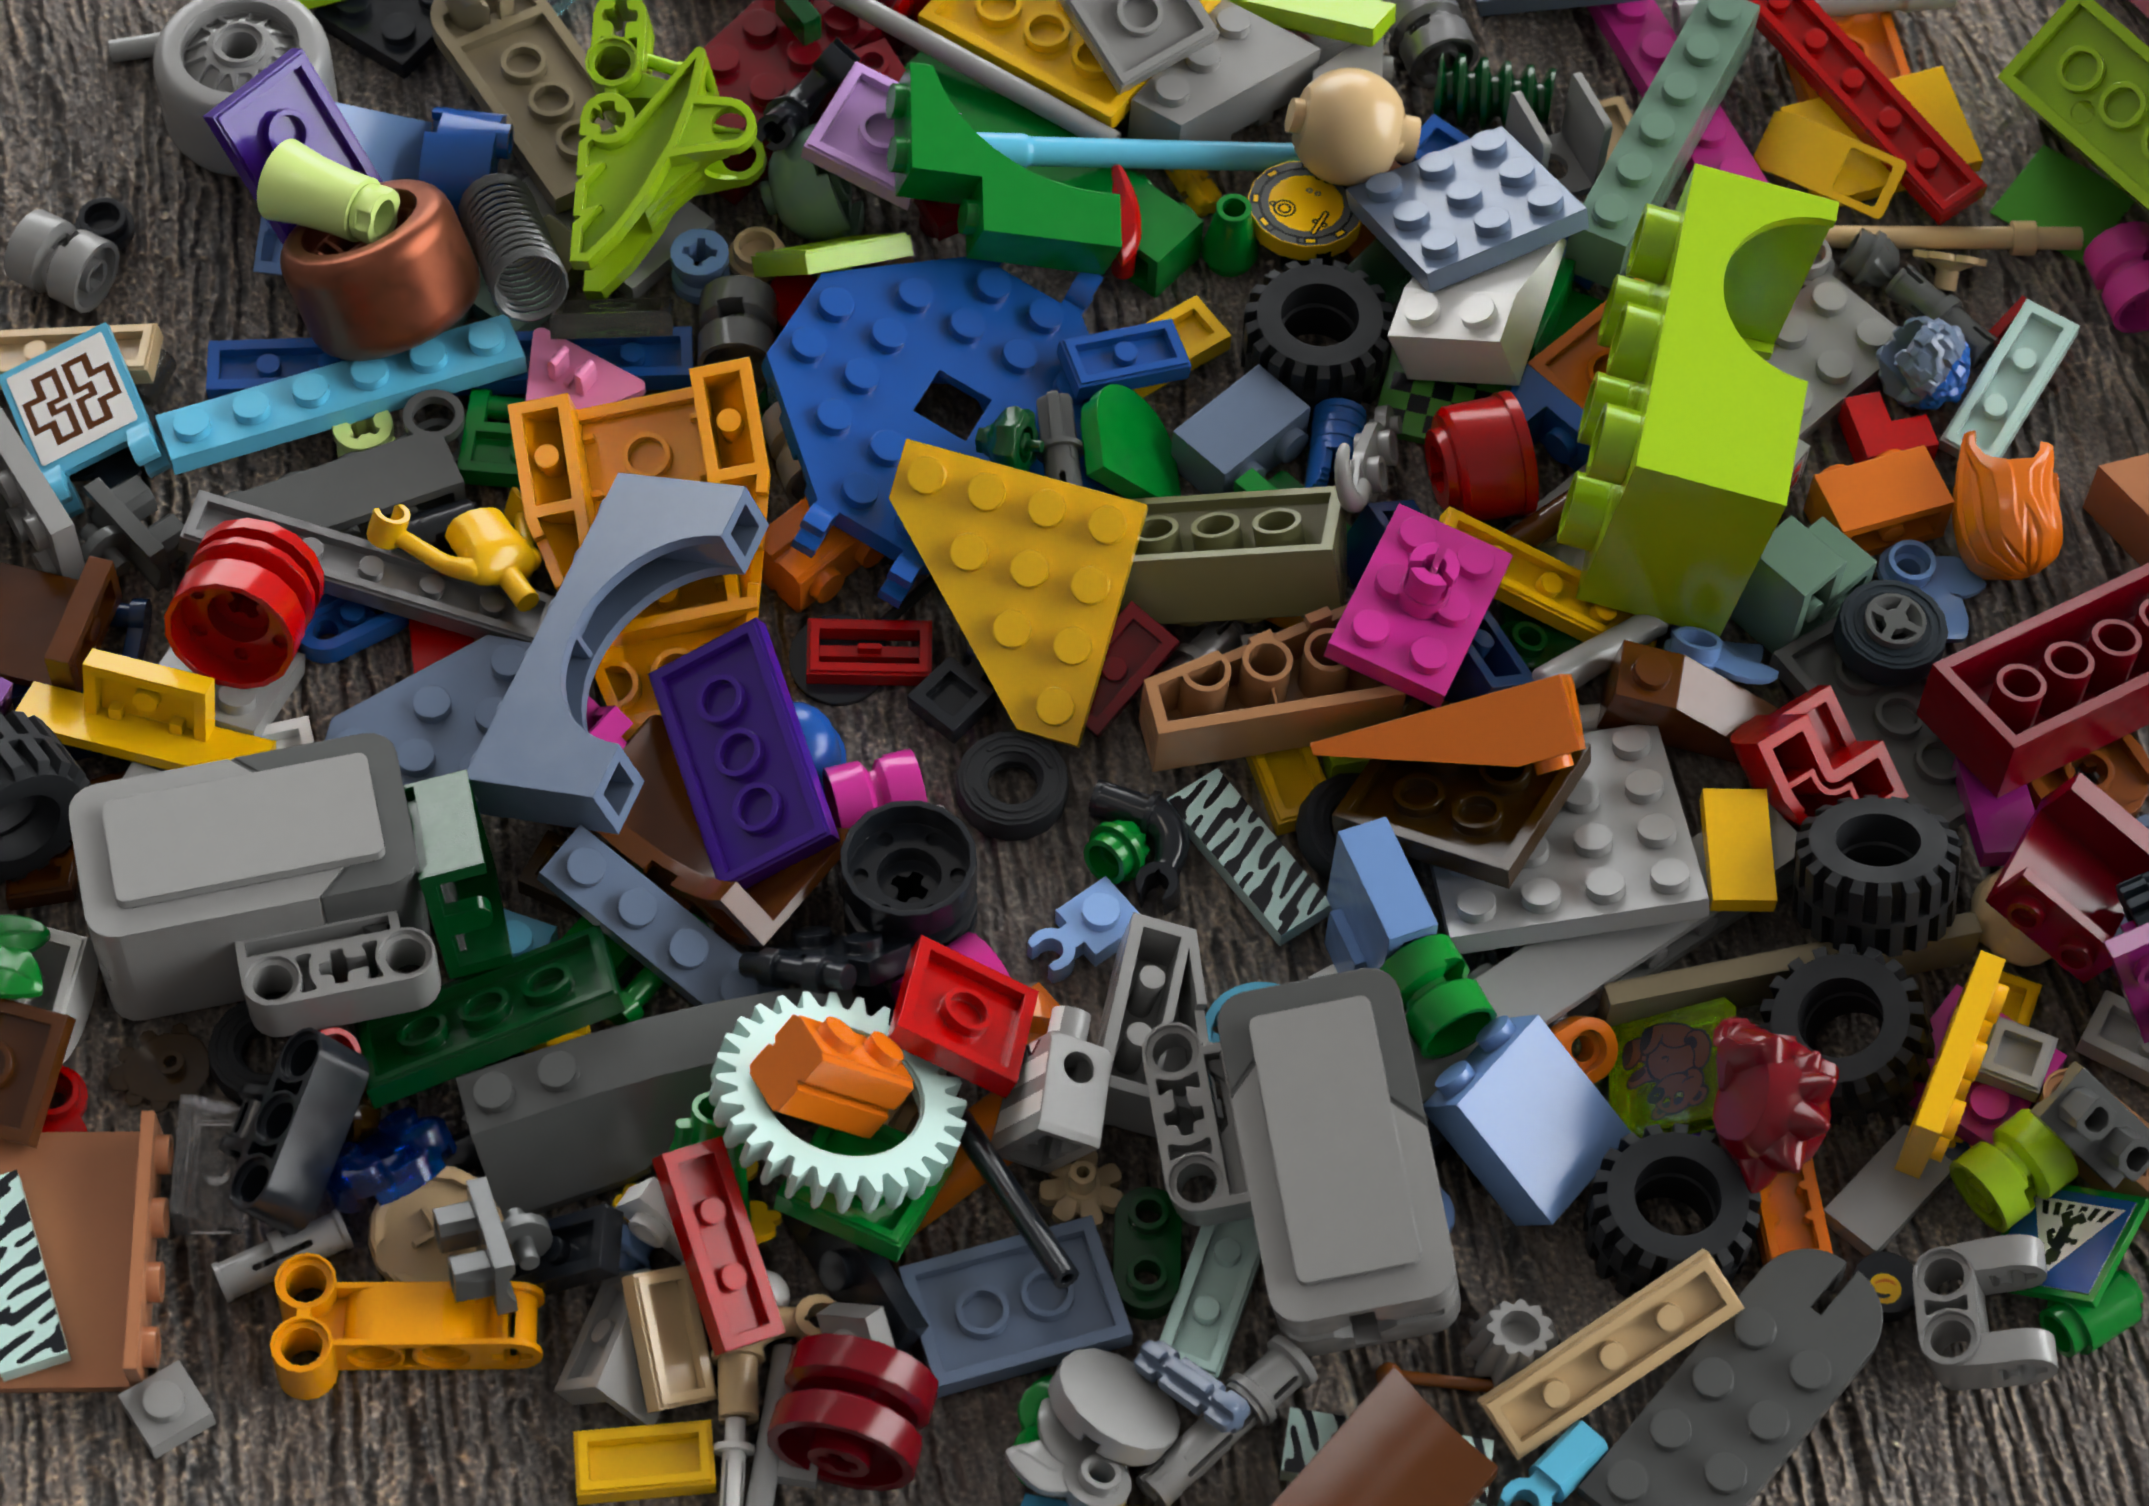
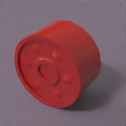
[1425,390,1539,523]

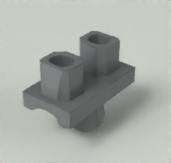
[80,475,186,592]
[2030,1061,2149,1189]
[433,1176,553,1315]

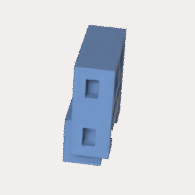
[1324,817,1438,973]

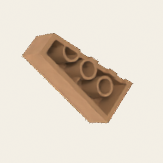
[1139,604,1406,772]

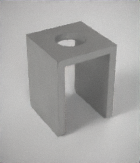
[1505,72,1613,197]

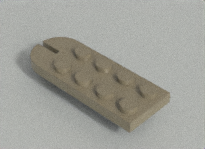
[430,0,614,215]

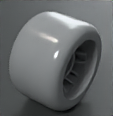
[153,0,338,177]

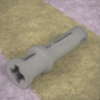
[1135,1334,1317,1506]

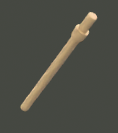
[1825,221,2083,256]

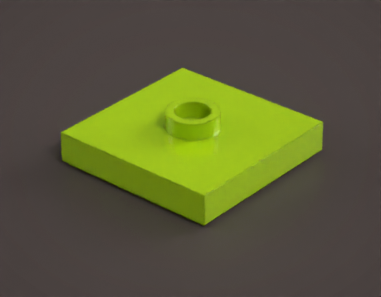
[751,232,914,278]

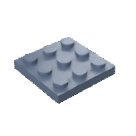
[1346,126,1589,293]

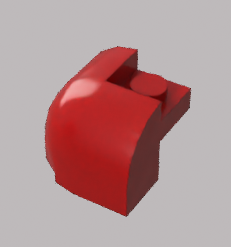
[1730,685,1909,831]

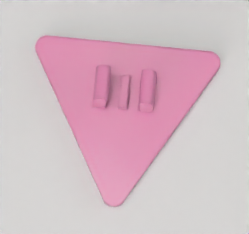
[525,327,646,409]

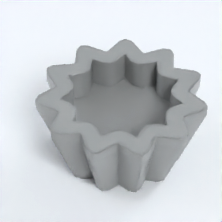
[1464,1299,1559,1388]

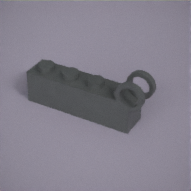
[223,389,466,539]

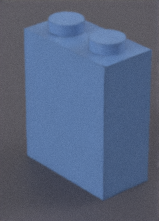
[1423,1014,1631,1226]

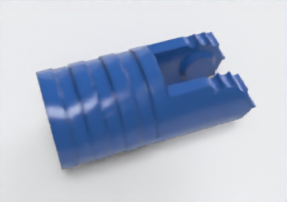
[1304,398,1367,512]

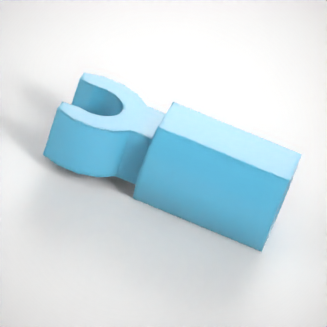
[1498,1420,1609,1506]

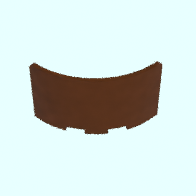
[563,715,850,946]

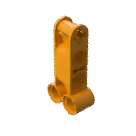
[270,1253,545,1400]

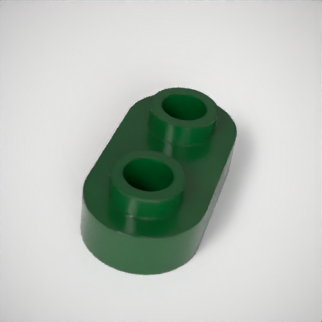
[1112,1187,1182,1320]

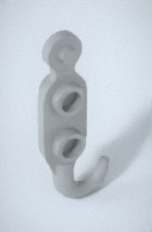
[1334,405,1403,514]

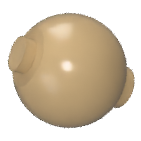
[1285,67,1421,186]

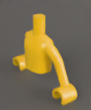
[366,487,542,612]

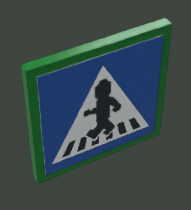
[2000,1185,2149,1309]

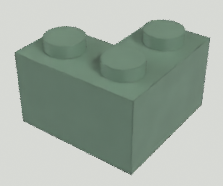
[1730,515,1878,654]

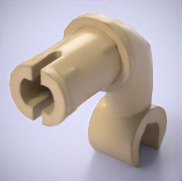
[710,1294,836,1426]

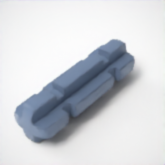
[1134,1340,1250,1433]

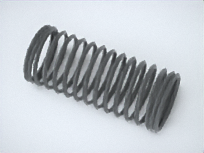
[459,173,569,322]

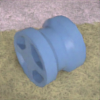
[670,228,730,304]

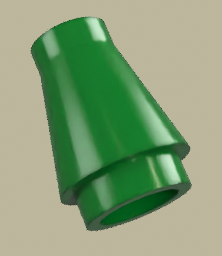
[1201,193,1259,277]

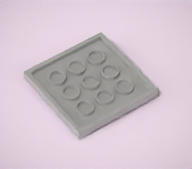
[1429,724,1709,954]

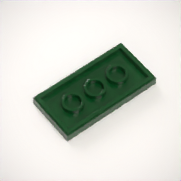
[354,925,626,1109]

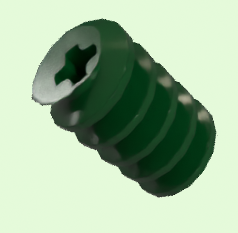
[1432,51,1557,131]

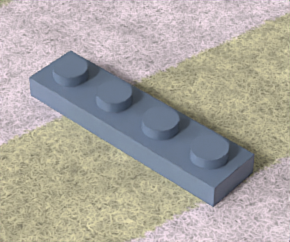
[537,824,784,1006]

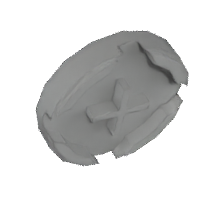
[1048,1348,1180,1466]

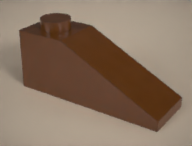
[1596,640,1779,764]

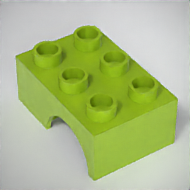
[1557,163,1839,637]

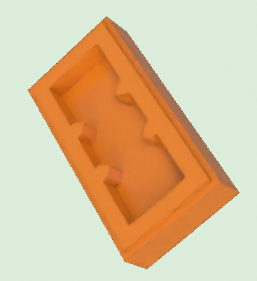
[1756,1158,1833,1267]

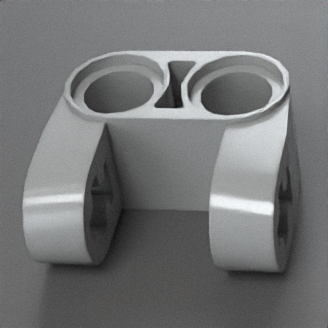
[1912,1234,2058,1391]

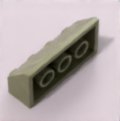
[1117,486,1348,627]

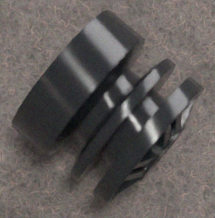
[840,800,978,974]

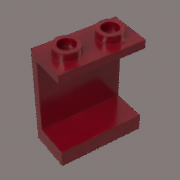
[1985,772,2149,983]

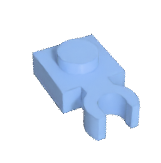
[1027,876,1140,983]

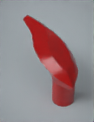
[1111,164,1142,279]

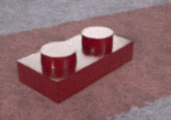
[1085,601,1180,739]

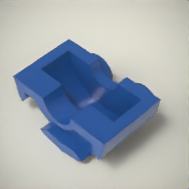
[418,107,514,231]

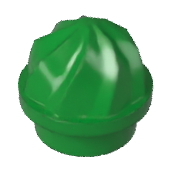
[1083,820,1150,885]

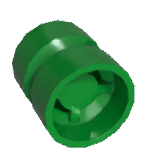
[1380,933,1497,1060]

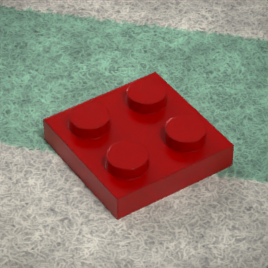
[888,935,1039,1099]

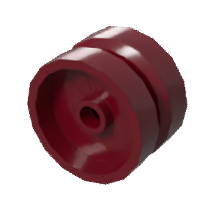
[767,1333,938,1492]

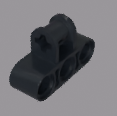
[217,1027,369,1235]

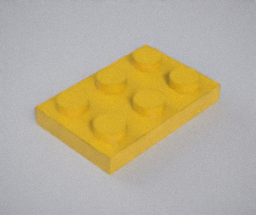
[1894,950,2010,1179]

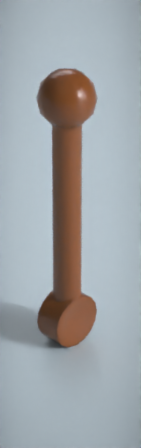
[1375,1362,1494,1393]

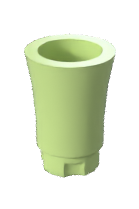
[257,139,400,244]

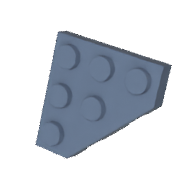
[325,635,531,818]

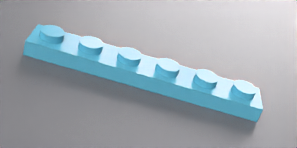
[155,314,528,475]

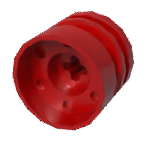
[164,517,324,689]

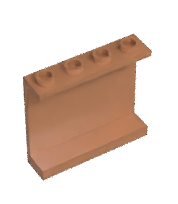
[0,1111,174,1393]

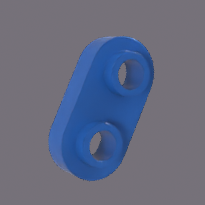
[298,594,409,664]

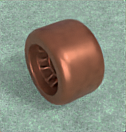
[280,179,480,361]

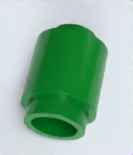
[2039,1269,2143,1358]

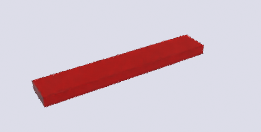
[1748,0,1988,226]

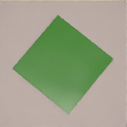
[1989,144,2134,266]

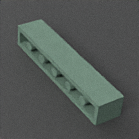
[1564,0,1761,288]

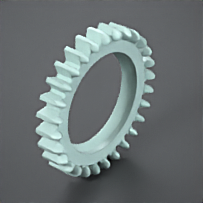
[709,991,967,1214]

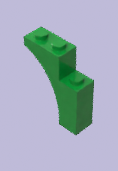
[886,62,1122,275]

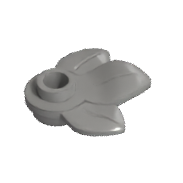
[1004,1398,1132,1506]

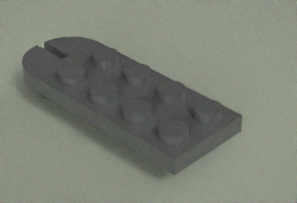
[1578,1249,1883,1506]

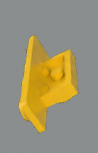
[15,648,276,770]

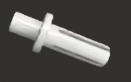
[714,1416,755,1506]

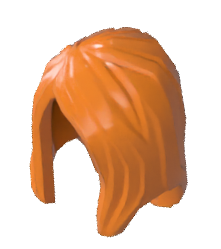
[1952,430,2063,581]

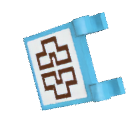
[0,322,172,518]

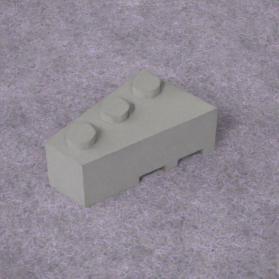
[1127,0,1321,173]
[1096,912,1224,1138]

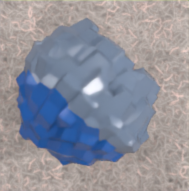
[1876,315,1971,410]

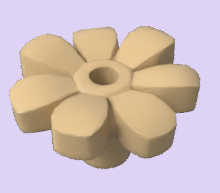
[1039,1151,1124,1230]

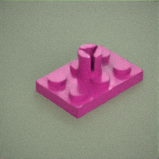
[1324,503,1513,708]

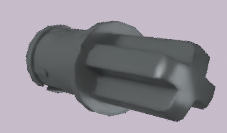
[1036,390,1084,487]

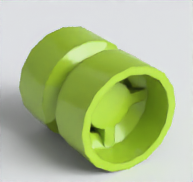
[1949,1108,2078,1233]

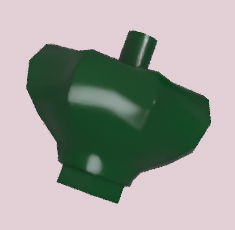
[975,406,1044,472]

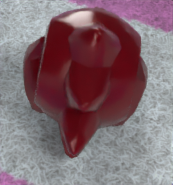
[1712,1016,1839,1193]

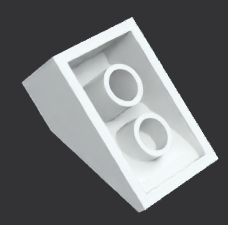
[1387,238,1567,386]

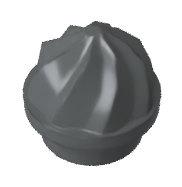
[1839,228,1900,287]

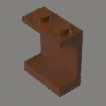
[0,556,123,693]

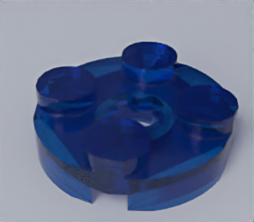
[326,1107,457,1213]

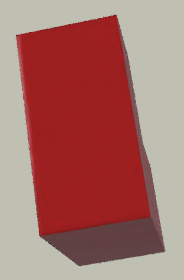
[1837,391,1939,463]

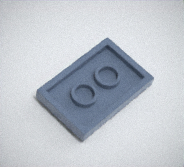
[898,1215,1133,1398]

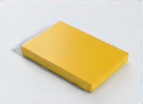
[1780,65,1983,207]

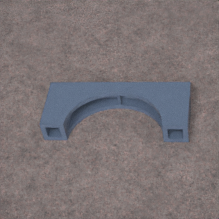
[467,472,769,834]

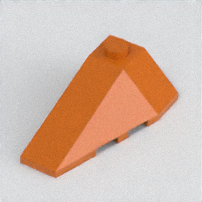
[1310,674,1586,775]

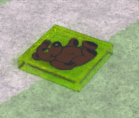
[1608,997,1736,1139]

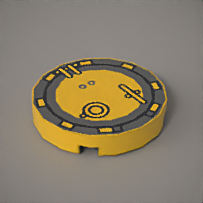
[1247,161,1362,261]

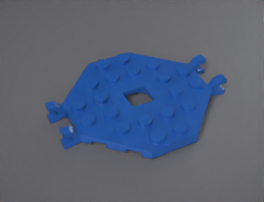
[761,256,1115,609]

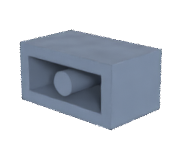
[1171,364,1310,494]

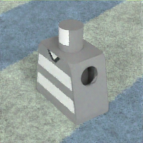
[991,1006,1112,1173]

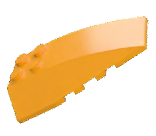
[507,357,771,741]

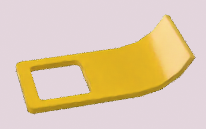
[1753,111,1907,220]

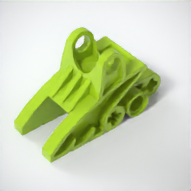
[570,0,767,300]

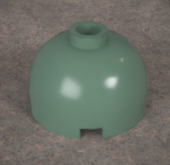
[760,123,864,242]

